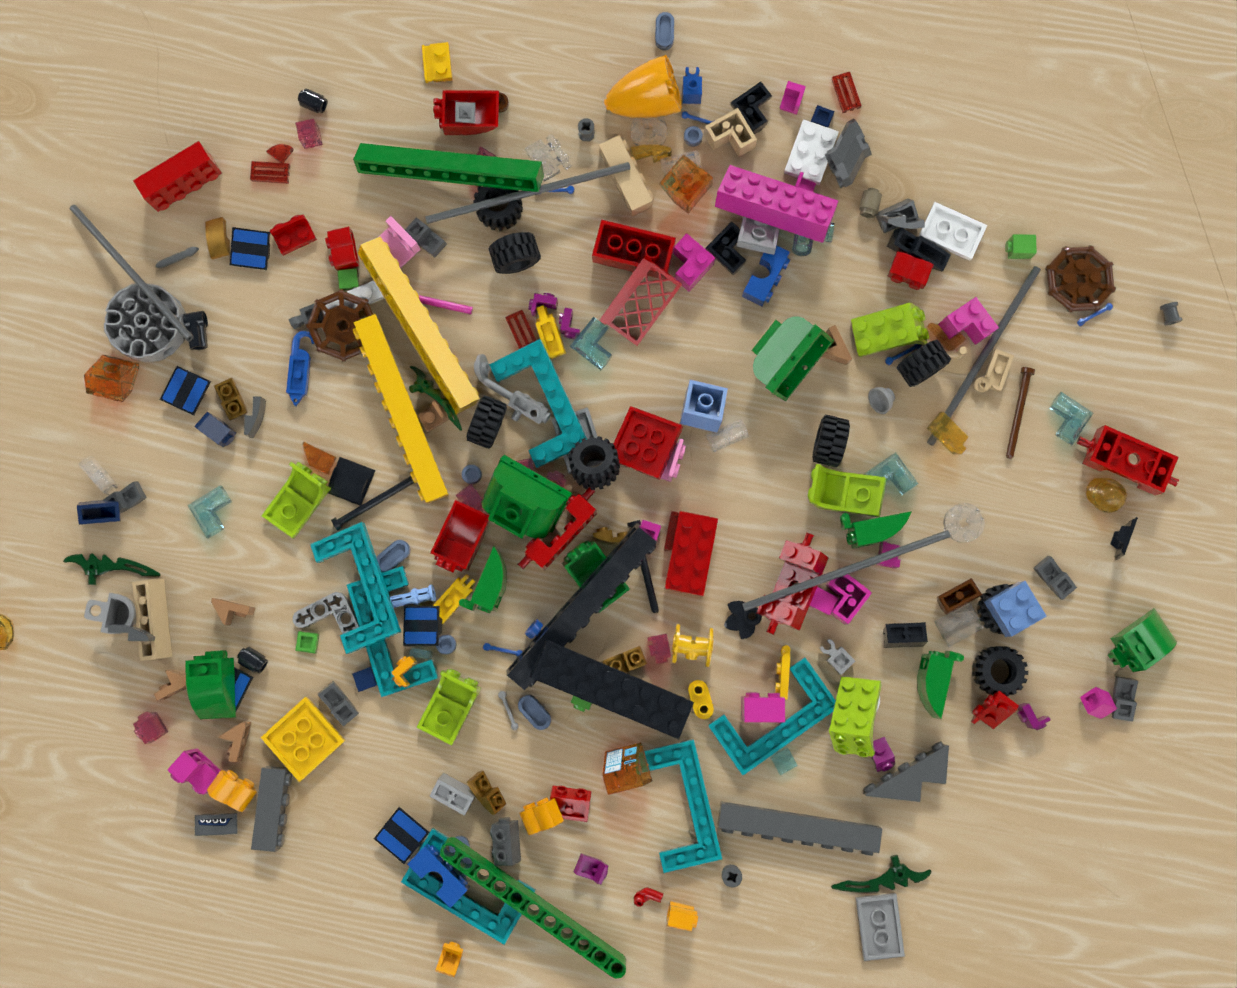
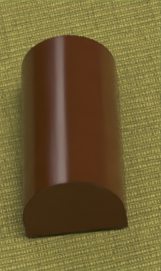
[937,578,982,615]

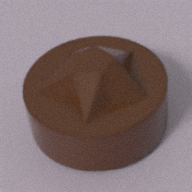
[499,92,509,113]

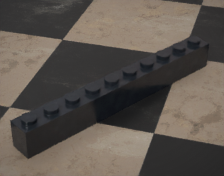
[506,523,657,690]

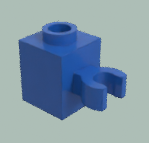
[682,67,702,104]

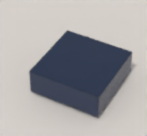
[811,105,835,128]
[352,667,377,692]

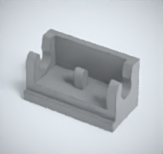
[430,773,475,816]

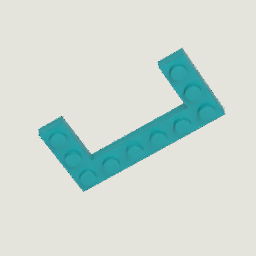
[489,339,587,468]
[310,522,401,654]
[347,566,439,697]
[708,657,836,776]
[636,739,722,873]
[401,828,536,945]

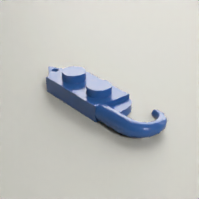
[286,331,315,407]

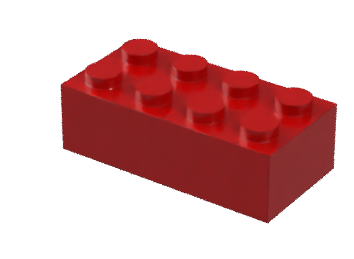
[133,141,222,212]
[592,219,676,279]
[664,511,718,597]

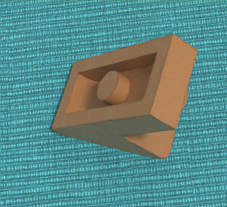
[822,325,852,365]
[417,398,459,432]
[211,598,255,626]
[154,670,186,701]
[218,721,251,763]

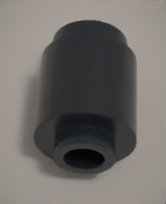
[298,88,328,113]
[237,646,268,674]

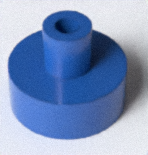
[525,619,543,639]

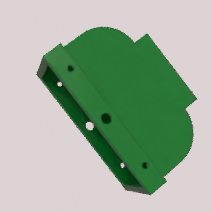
[751,316,834,401]
[481,455,572,539]

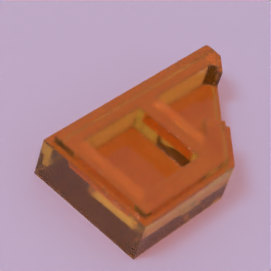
[927,323,966,351]
[302,442,337,474]

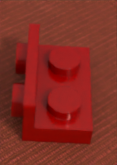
[269,215,317,256]
[971,691,1019,729]
[550,785,592,822]

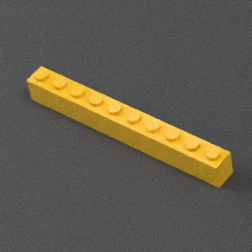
[357,236,480,414]
[353,314,449,504]

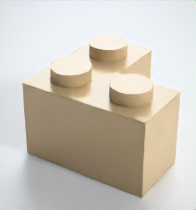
[704,108,757,157]

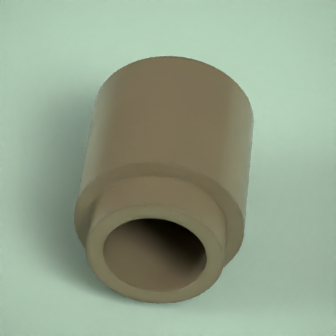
[859,188,882,218]

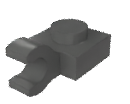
[289,303,324,329]

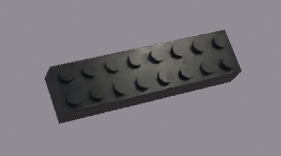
[530,639,694,739]

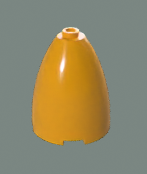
[604,55,682,118]

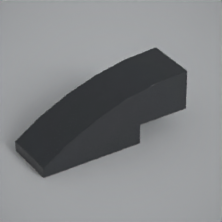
[887,228,951,272]

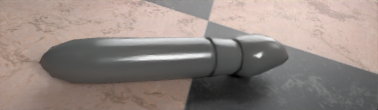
[156,247,199,268]

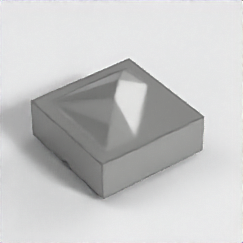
[455,102,475,123]

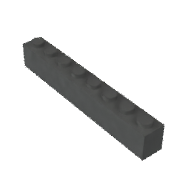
[717,801,882,856]

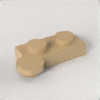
[973,349,1014,393]

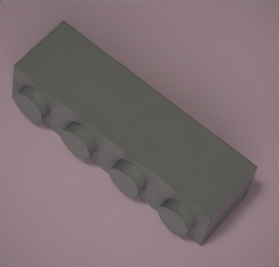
[251,766,292,852]

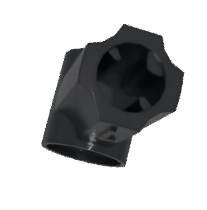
[183,311,208,350]

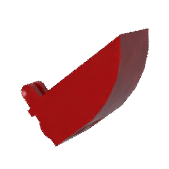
[433,90,499,136]
[430,500,489,573]

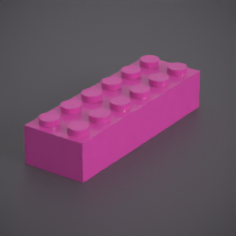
[715,165,838,243]

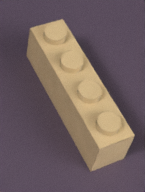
[599,135,654,217]
[132,579,172,661]

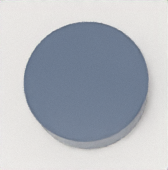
[684,126,703,147]
[462,464,482,484]
[436,635,457,654]

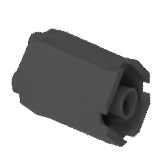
[824,118,872,188]

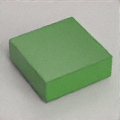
[338,268,359,290]
[295,631,319,653]

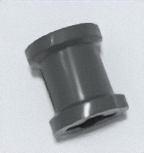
[578,118,595,142]
[1160,302,1183,326]

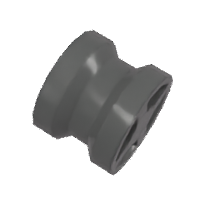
[721,864,742,888]

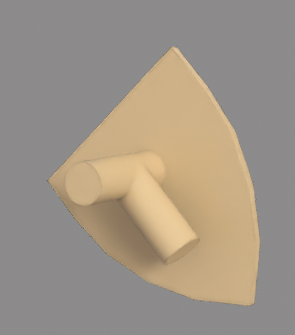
[940,336,973,374]

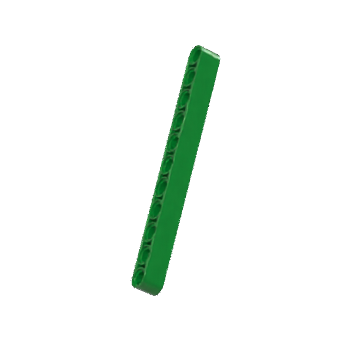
[440,837,626,979]

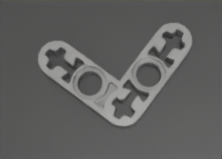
[292,592,359,634]

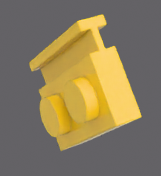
[422,42,453,83]

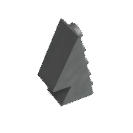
[863,741,949,802]

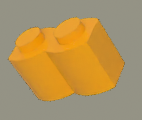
[207,770,257,812]
[519,797,564,835]
[666,901,698,932]

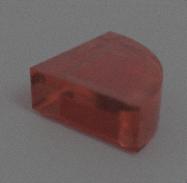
[266,144,294,164]

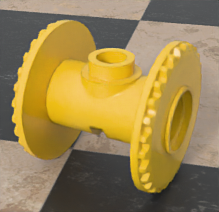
[672,624,714,667]

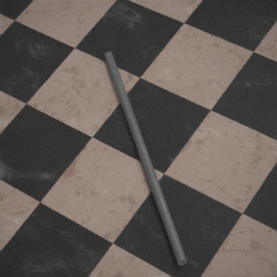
[425,162,631,224]
[70,205,193,341]
[927,266,1041,446]
[742,530,951,611]

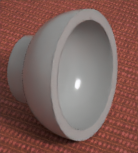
[868,387,895,414]

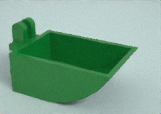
[840,511,912,549]
[562,540,630,613]
[459,546,507,613]
[1108,608,1177,672]
[185,650,236,720]
[917,651,964,719]

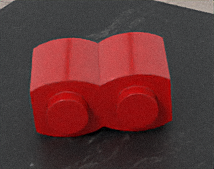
[325,226,360,271]
[887,251,934,290]

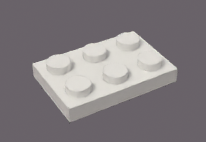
[784,119,839,185]
[919,202,987,261]

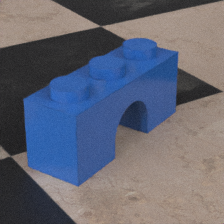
[742,245,791,307]
[407,843,470,908]

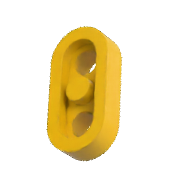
[688,680,714,719]

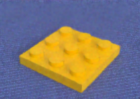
[260,697,346,782]

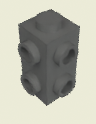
[490,817,521,866]

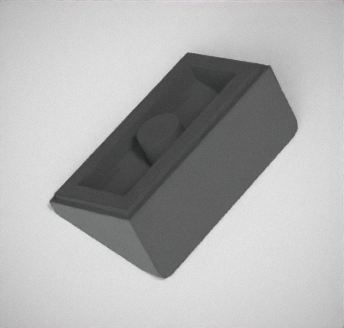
[875,199,919,233]

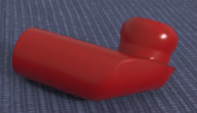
[633,887,664,907]

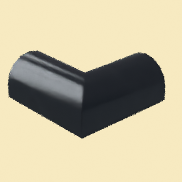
[730,82,772,134]
[705,221,746,275]

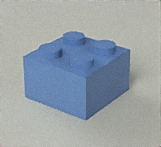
[680,380,728,433]
[984,581,1047,637]

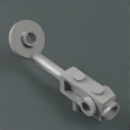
[474,354,551,424]

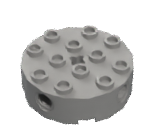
[104,283,186,363]

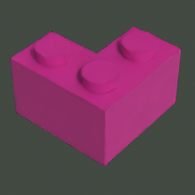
[673,233,715,292]
[938,297,999,345]
[825,568,872,625]
[741,692,785,722]
[167,748,221,795]

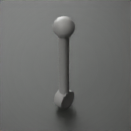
[498,691,519,730]

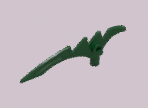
[409,366,462,431]
[63,553,161,585]
[831,855,932,893]

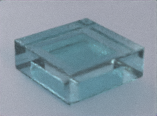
[409,648,433,659]
[770,748,798,775]

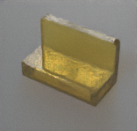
[927,412,968,454]

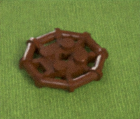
[1045,245,1116,313]
[306,289,374,362]

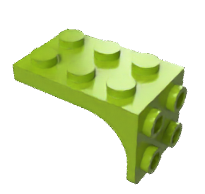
[851,302,929,357]
[261,462,331,539]
[808,464,887,517]
[416,669,481,746]
[829,677,882,757]

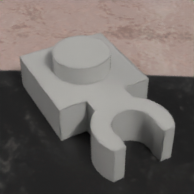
[819,639,855,675]

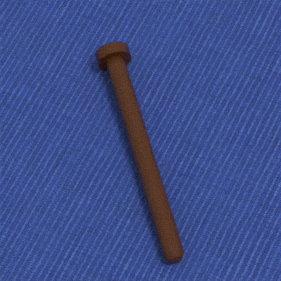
[1006,367,1035,459]

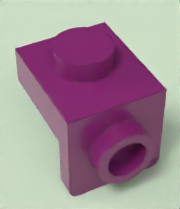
[528,293,558,317]
[559,307,581,339]
[1017,703,1051,730]
[872,737,895,772]
[573,853,609,885]

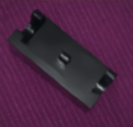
[883,622,928,648]

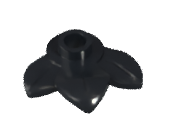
[724,601,762,639]

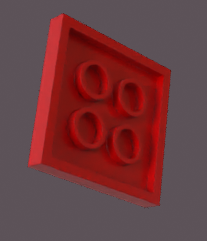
[613,406,683,480]

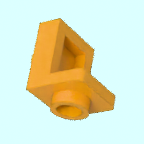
[391,656,417,687]
[435,942,463,978]

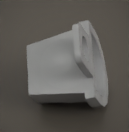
[84,593,136,634]

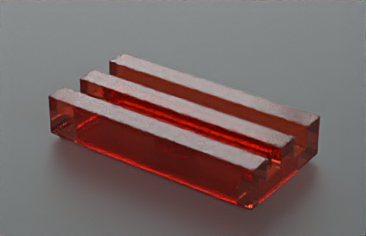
[831,72,862,113]
[250,161,290,184]
[505,310,536,349]
[664,511,679,552]

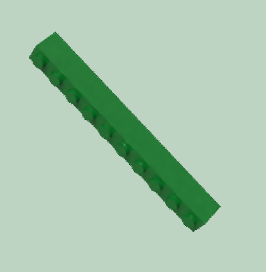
[353,143,544,192]

